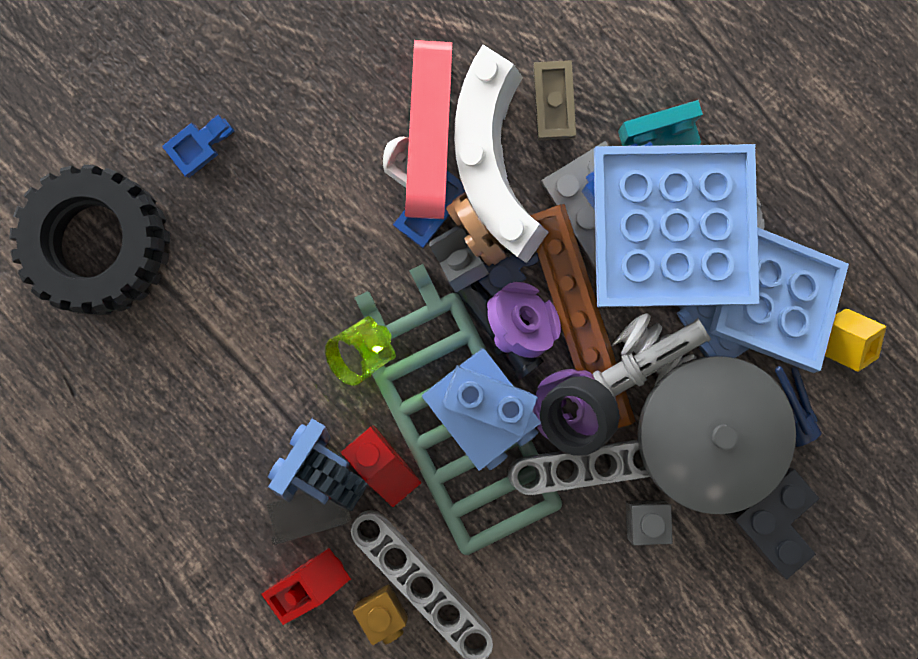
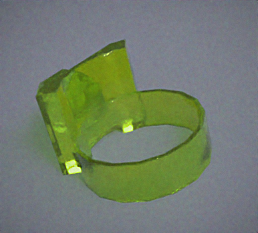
[325,316,396,386]

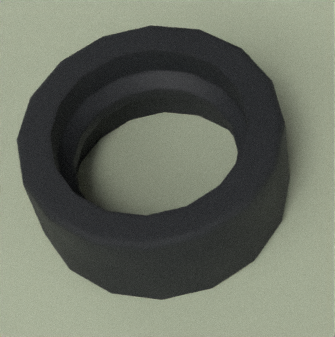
[539,376,620,456]

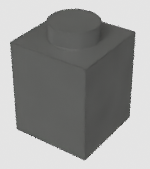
[625,499,673,545]

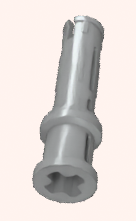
[593,318,711,400]

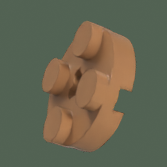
[446,192,508,266]

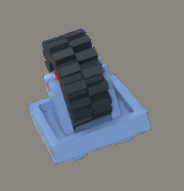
[268,419,369,512]

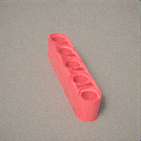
[405,40,452,219]

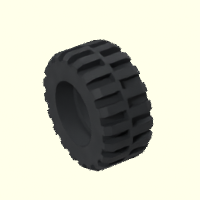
[9,164,170,315]

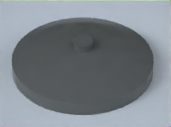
[638,356,796,514]

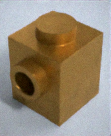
[353,584,408,646]

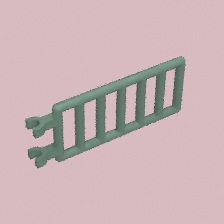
[355,264,562,555]

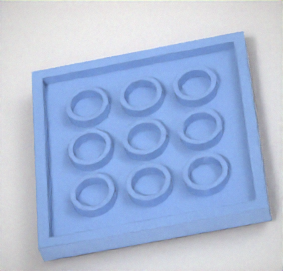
[594,144,760,307]

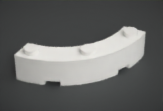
[454,45,548,263]

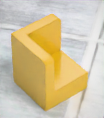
[825,309,887,372]

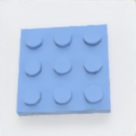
[709,227,849,373]

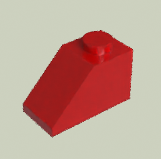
[341,425,422,507]
[261,548,351,625]

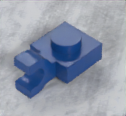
[162,115,234,178]

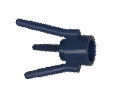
[775,366,822,447]

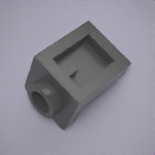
[429,225,489,293]

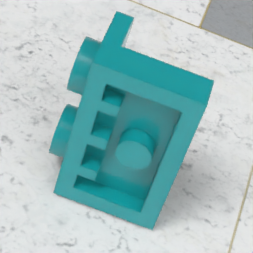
[618,100,703,146]

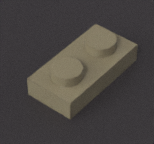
[533,60,576,141]

